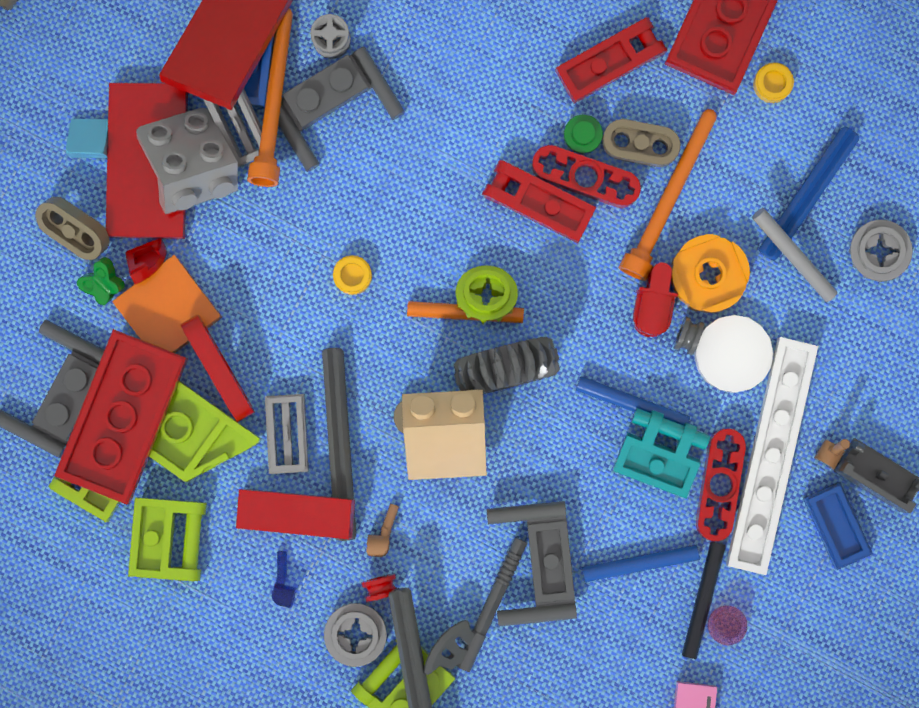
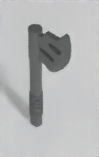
[423,537,527,675]

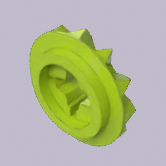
[456,265,518,324]

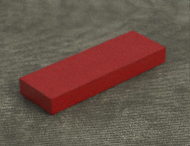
[236,489,355,539]

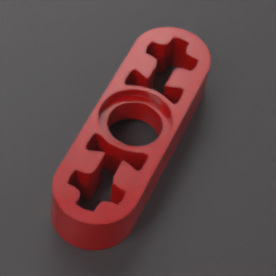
[532,145,641,208]
[181,315,255,422]
[696,429,746,541]

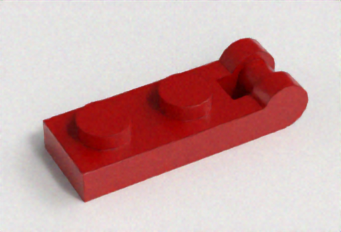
[555,17,668,104]
[482,160,596,243]

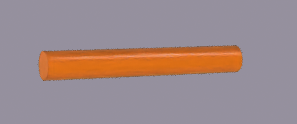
[407,301,524,323]

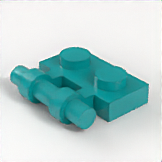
[613,408,710,499]

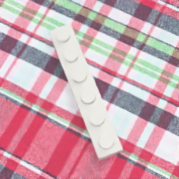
[726,337,818,575]

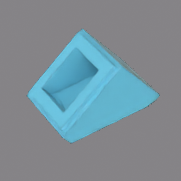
[66,119,108,158]

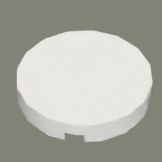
[694,315,774,393]

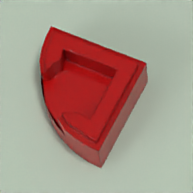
[125,238,167,285]

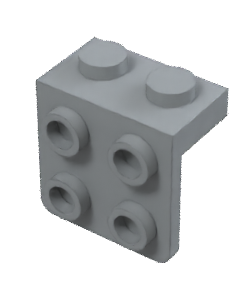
[136,108,238,215]

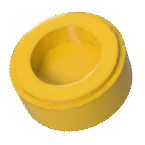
[753,62,794,103]
[333,255,372,295]

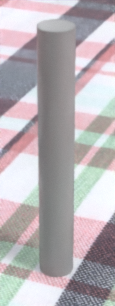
[752,208,838,302]

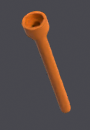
[247,8,293,187]
[618,109,717,281]

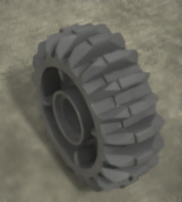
[454,337,560,394]

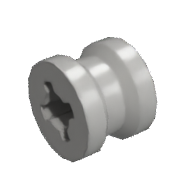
[310,14,351,59]

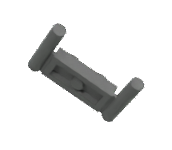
[278,47,405,172]
[0,320,105,458]
[486,501,577,627]

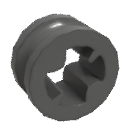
[674,316,704,355]

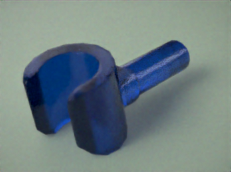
[272,551,297,608]

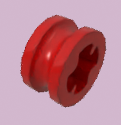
[361,573,397,602]

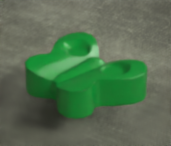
[77,257,125,305]

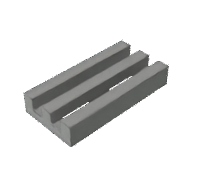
[204,89,262,167]
[265,394,309,474]

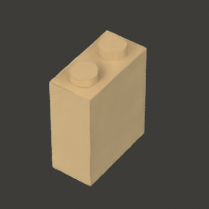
[402,390,487,480]

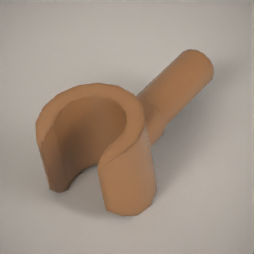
[814,439,850,470]
[366,504,399,557]

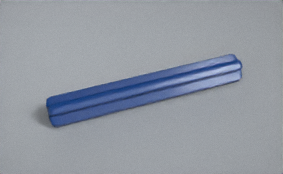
[759,126,859,261]

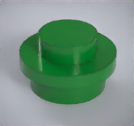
[564,114,603,154]

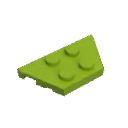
[149,381,262,482]

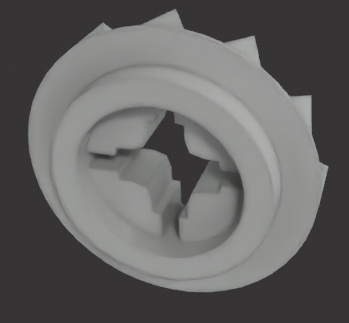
[848,220,913,282]
[324,603,387,667]

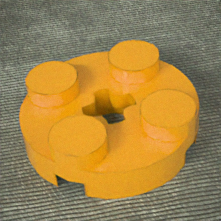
[671,234,750,313]

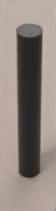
[682,541,726,659]

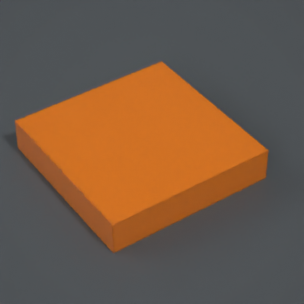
[112,255,222,353]

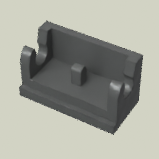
[834,438,919,514]

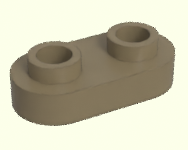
[602,119,680,167]
[35,197,109,260]

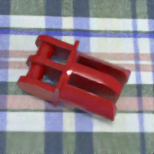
[633,262,678,337]

